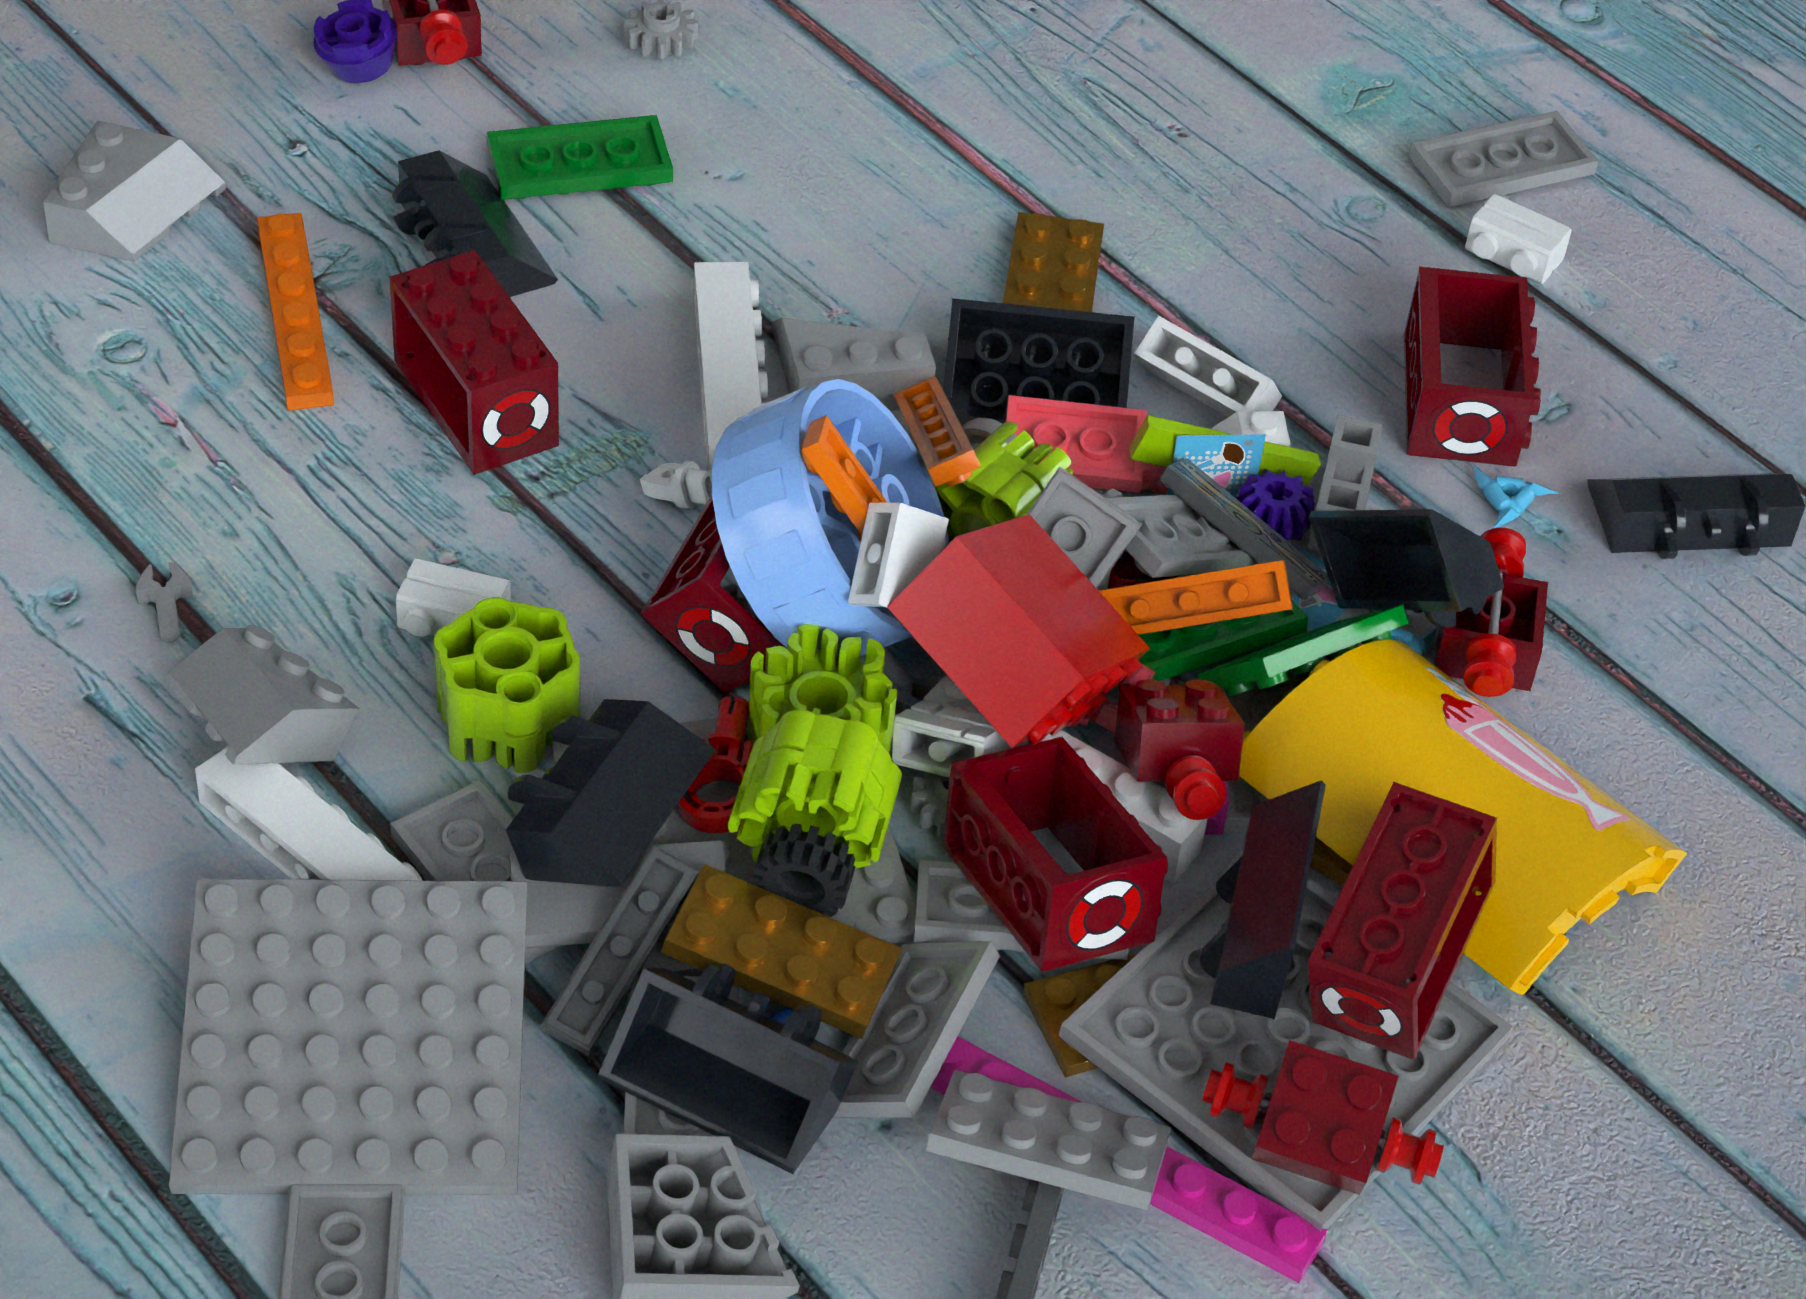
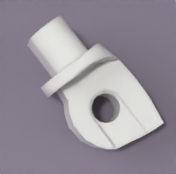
[640,461,712,509]

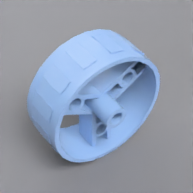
[712,379,949,658]

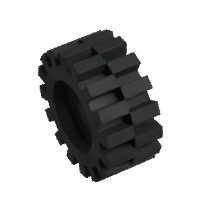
[751,824,856,917]

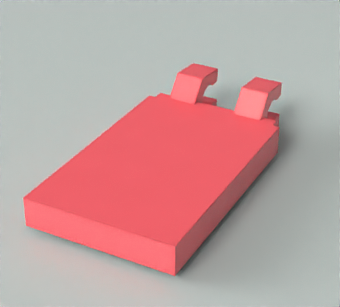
[1006,395,1168,493]

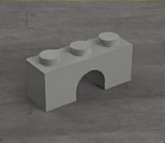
[1307,414,1383,551]

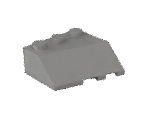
[43,121,226,262]
[771,318,936,411]
[164,625,360,765]
[607,1134,800,1299]

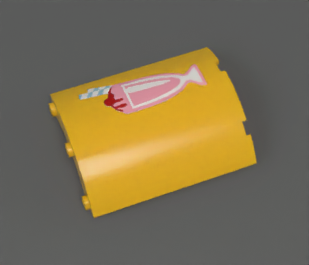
[1239,639,1687,996]

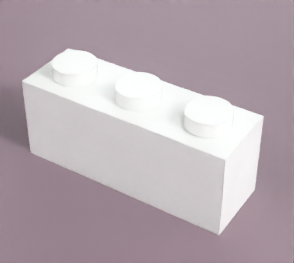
[1134,316,1282,417]

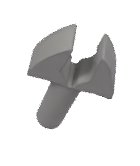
[136,562,193,642]
[883,647,939,714]

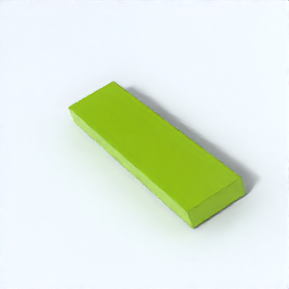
[1129,415,1321,486]

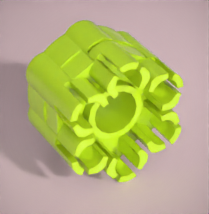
[934,422,1073,543]
[434,597,581,773]
[747,624,897,757]
[728,710,902,868]

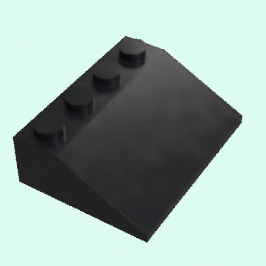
[943,298,1135,426]

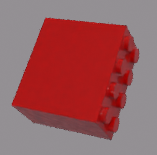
[887,514,1150,748]

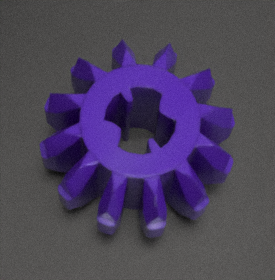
[1236,468,1316,542]

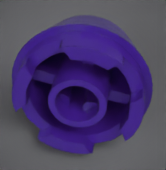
[313,0,397,83]

